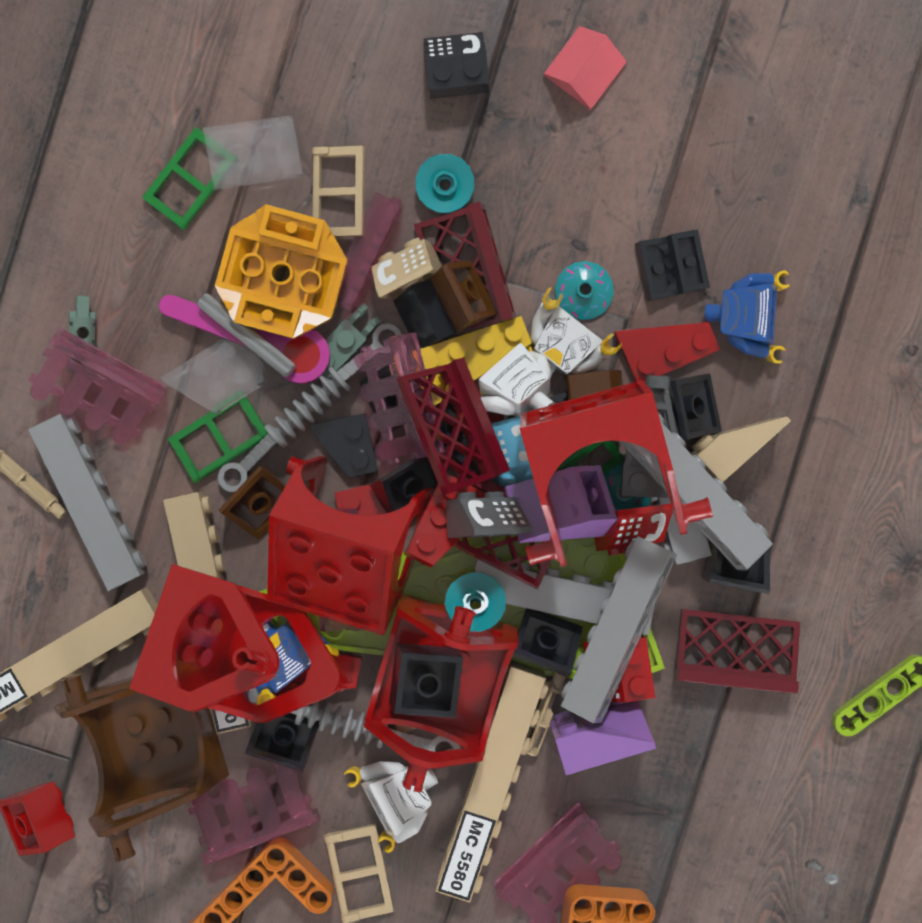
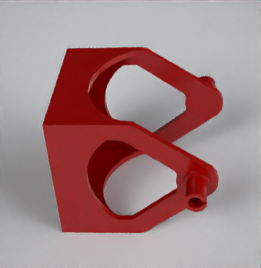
[519,380,713,567]
[267,456,434,636]
[129,564,348,723]
[363,593,519,792]

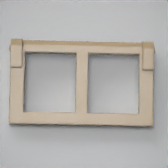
[312,146,365,237]
[324,823,394,923]

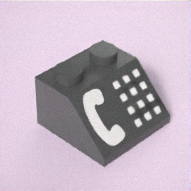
[446,492,532,538]

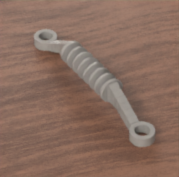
[218,323,403,492]
[248,688,459,752]

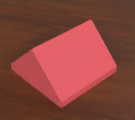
[544,26,627,110]

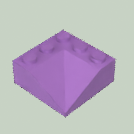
[551,701,656,775]

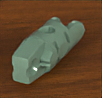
[67,296,96,373]

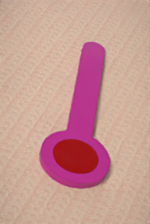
[159,295,330,384]

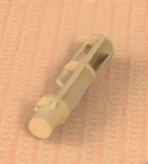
[0,450,67,519]
[526,671,567,756]

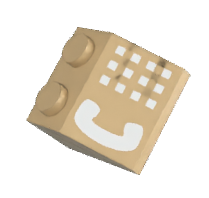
[371,238,442,300]

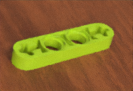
[831,654,922,737]

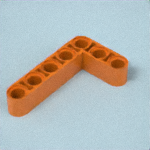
[189,837,334,923]
[561,884,655,923]

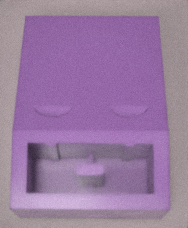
[505,465,617,543]

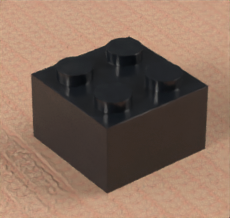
[389,643,463,718]

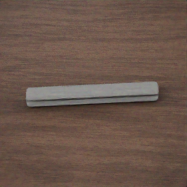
[197,293,296,377]

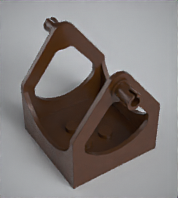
[54,674,229,862]

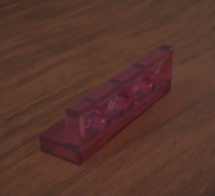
[336,192,403,313]

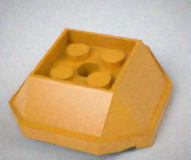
[215,204,348,339]

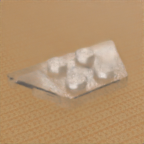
[160,338,266,414]

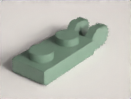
[322,303,382,380]

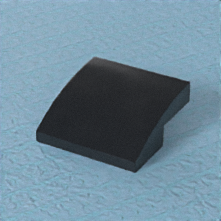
[635,229,710,302]

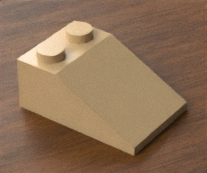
[690,416,791,482]

